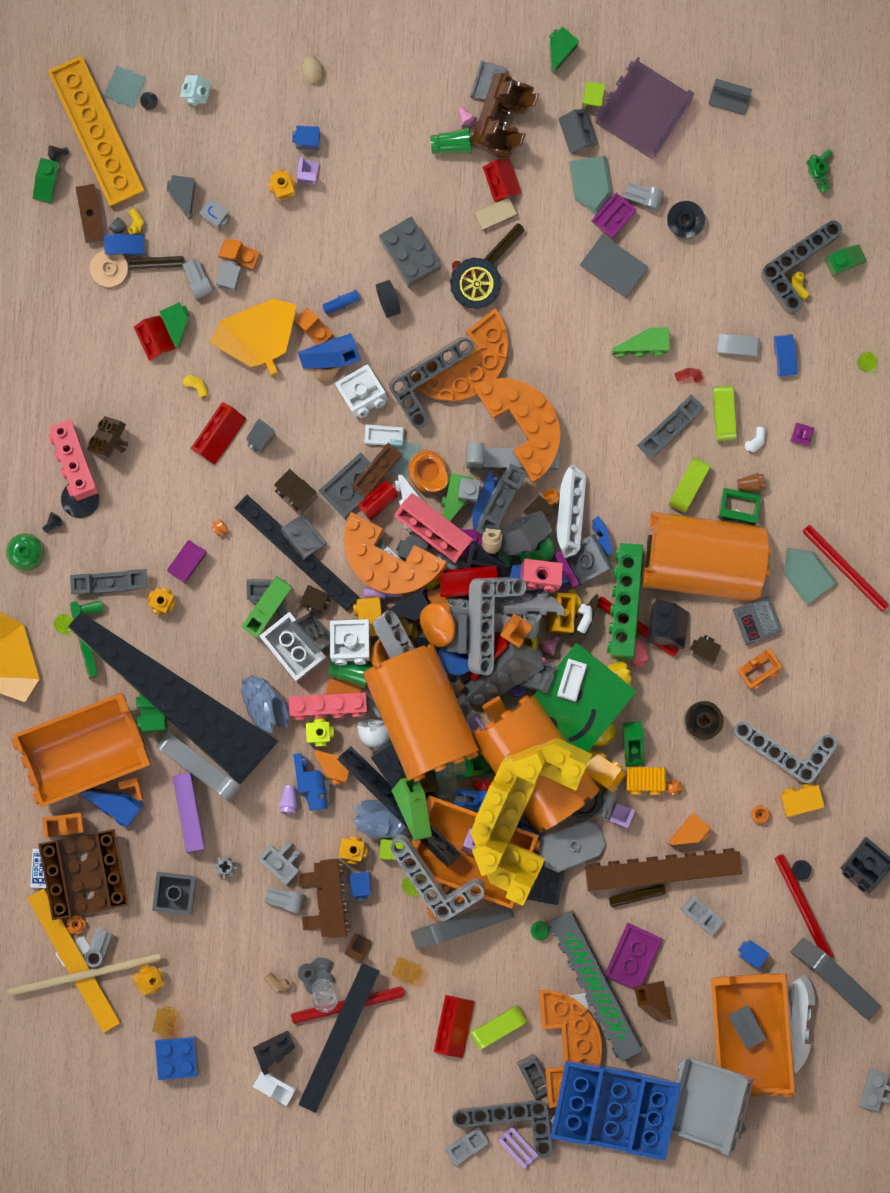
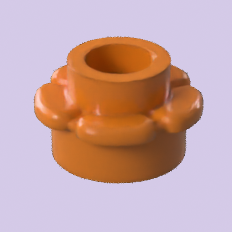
[542,489,560,506]
[212,519,229,536]
[665,780,684,795]
[751,805,770,824]
[67,915,86,934]

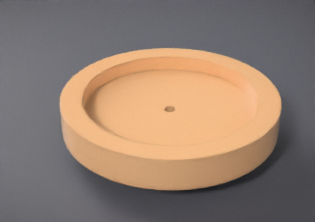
[90,250,128,288]

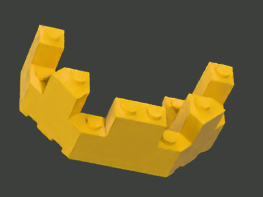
[470,738,593,906]

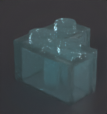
[432,761,467,799]

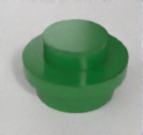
[530,921,550,940]

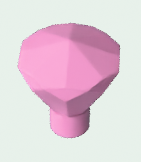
[458,107,477,129]
[539,635,560,656]

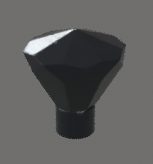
[140,92,158,110]
[48,145,69,162]
[42,512,64,533]

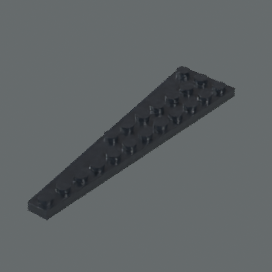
[68,612,279,785]

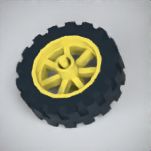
[450,257,502,309]

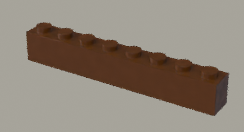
[585,848,742,891]

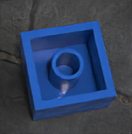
[155,1036,199,1080]

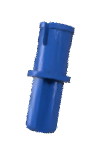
[322,289,360,314]

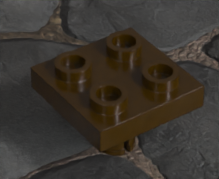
[87,416,128,458]

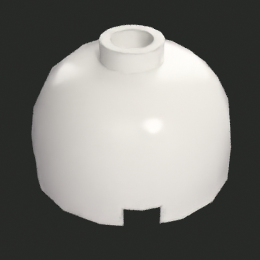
[357,718,391,750]

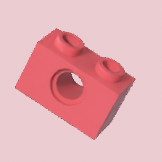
[520,559,563,593]

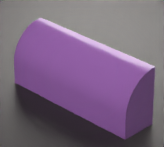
[172,772,206,853]

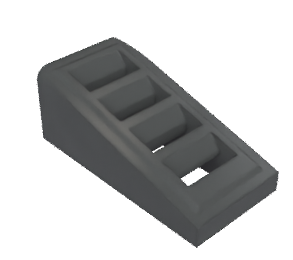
[517,1054,547,1100]

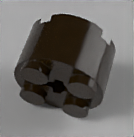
[683,701,724,741]

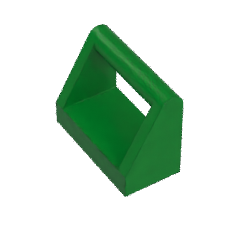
[717,488,761,525]

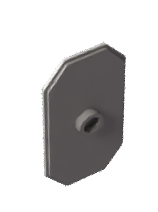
[538,820,606,872]

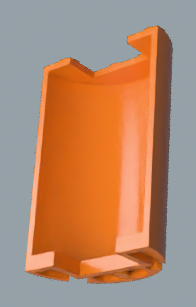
[642,511,772,602]
[363,644,479,782]
[11,692,150,807]
[471,695,600,833]
[406,795,540,909]
[711,973,796,1097]

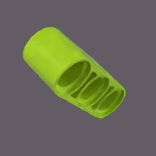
[713,386,736,441]
[668,457,711,514]
[469,1005,527,1050]

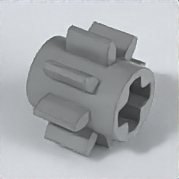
[213,855,238,879]

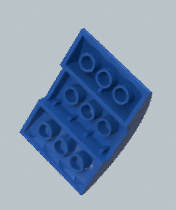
[550,1061,681,1161]

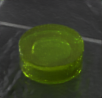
[857,352,877,372]
[54,614,73,634]
[402,877,418,895]

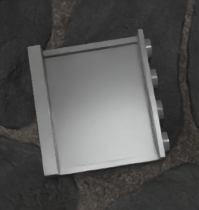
[671,1057,754,1155]

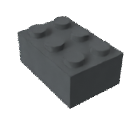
[379,216,441,288]

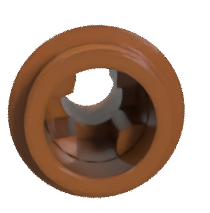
[737,473,766,491]

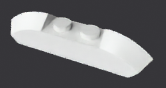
[557,465,586,558]
[790,974,815,1073]

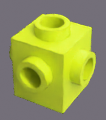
[306,719,334,746]

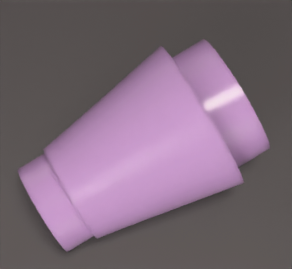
[278,785,298,814]

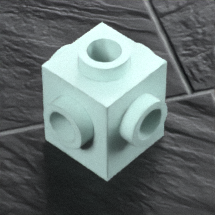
[180,75,212,106]

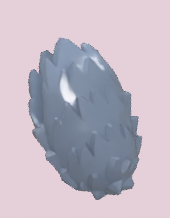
[241,675,290,733]
[353,800,410,839]

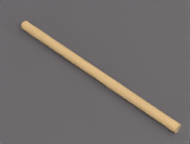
[7,953,161,996]

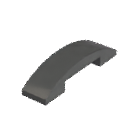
[637,394,705,459]
[475,463,527,535]
[70,569,148,594]

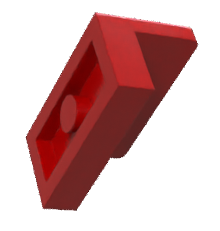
[482,158,522,202]
[134,315,176,361]
[357,480,398,521]

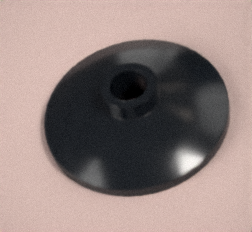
[667,201,705,238]
[61,484,99,518]

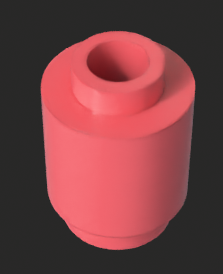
[629,639,649,668]

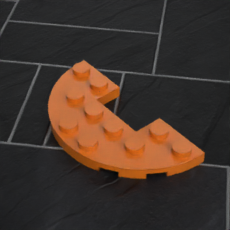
[411,308,508,401]
[473,378,560,484]
[344,512,448,595]
[538,990,602,1108]

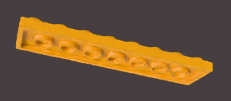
[47,55,145,207]

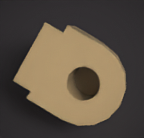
[301,56,323,84]
[482,528,503,554]

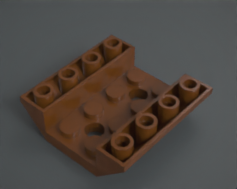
[38,829,129,920]

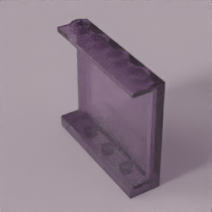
[595,57,695,160]

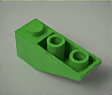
[611,327,669,358]
[441,473,474,522]
[242,576,292,638]
[391,778,432,841]

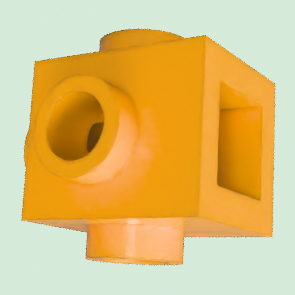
[268,170,296,202]
[147,587,176,616]
[338,836,368,864]
[131,965,164,996]

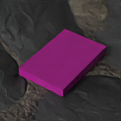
[605,922,663,990]

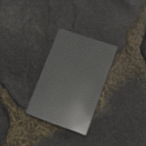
[580,234,648,298]
[319,452,387,519]
[289,612,330,654]

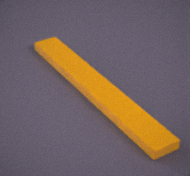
[27,888,121,1033]

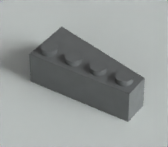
[463,641,544,707]

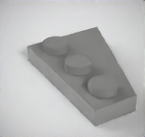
[495,590,564,615]

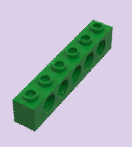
[607,543,644,661]

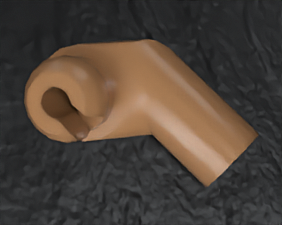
[314,367,342,382]
[264,972,292,992]

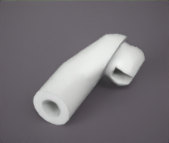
[745,427,766,452]
[577,604,592,633]

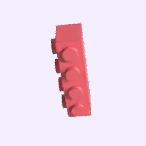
[48,419,98,501]
[394,493,473,563]
[289,693,368,720]

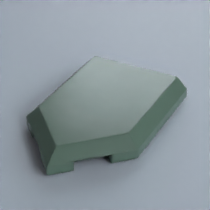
[569,156,612,214]
[784,548,837,605]

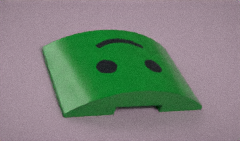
[534,642,637,752]

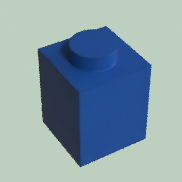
[292,125,320,150]
[349,872,371,900]
[738,940,770,969]

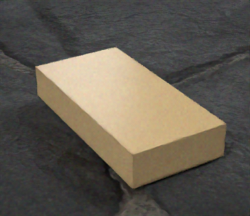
[475,197,517,231]

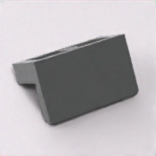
[708,79,752,115]
[559,109,598,153]
[447,613,469,654]
[728,1004,767,1049]

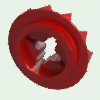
[471,780,493,791]

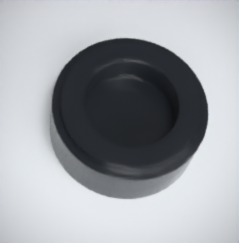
[791,860,811,879]

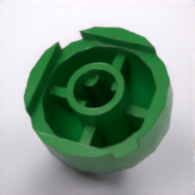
[6,533,45,571]
[518,535,555,563]

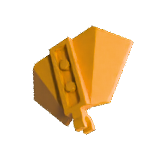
[209,298,297,377]
[0,612,40,702]

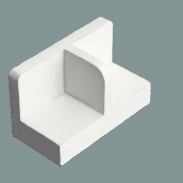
[253,1071,296,1106]

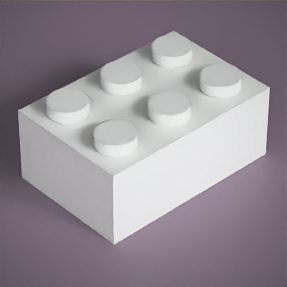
[260,612,326,682]

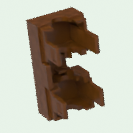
[470,72,539,159]
[297,858,350,938]

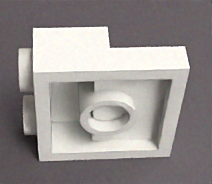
[335,364,388,418]
[330,619,371,665]

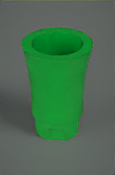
[430,127,472,154]
[328,661,373,689]

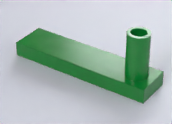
[69,600,103,679]

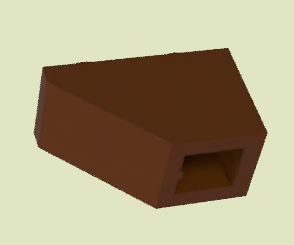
[634,981,672,1021]

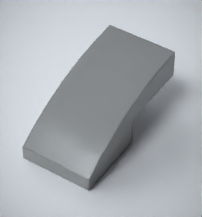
[717,334,760,357]
[680,895,724,936]
[444,1127,489,1166]

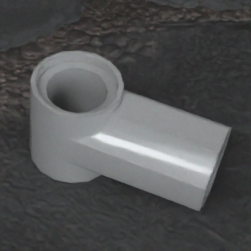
[624,182,664,211]
[183,258,213,299]
[264,887,305,914]
[85,928,112,968]

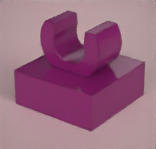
[790,422,815,447]

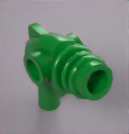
[806,149,833,192]

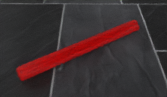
[802,525,889,611]
[774,854,834,958]
[291,986,404,1024]

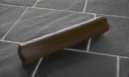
[484,223,524,264]
[128,256,185,269]
[609,885,666,907]

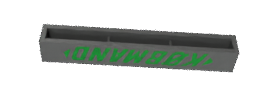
[549,909,644,1061]

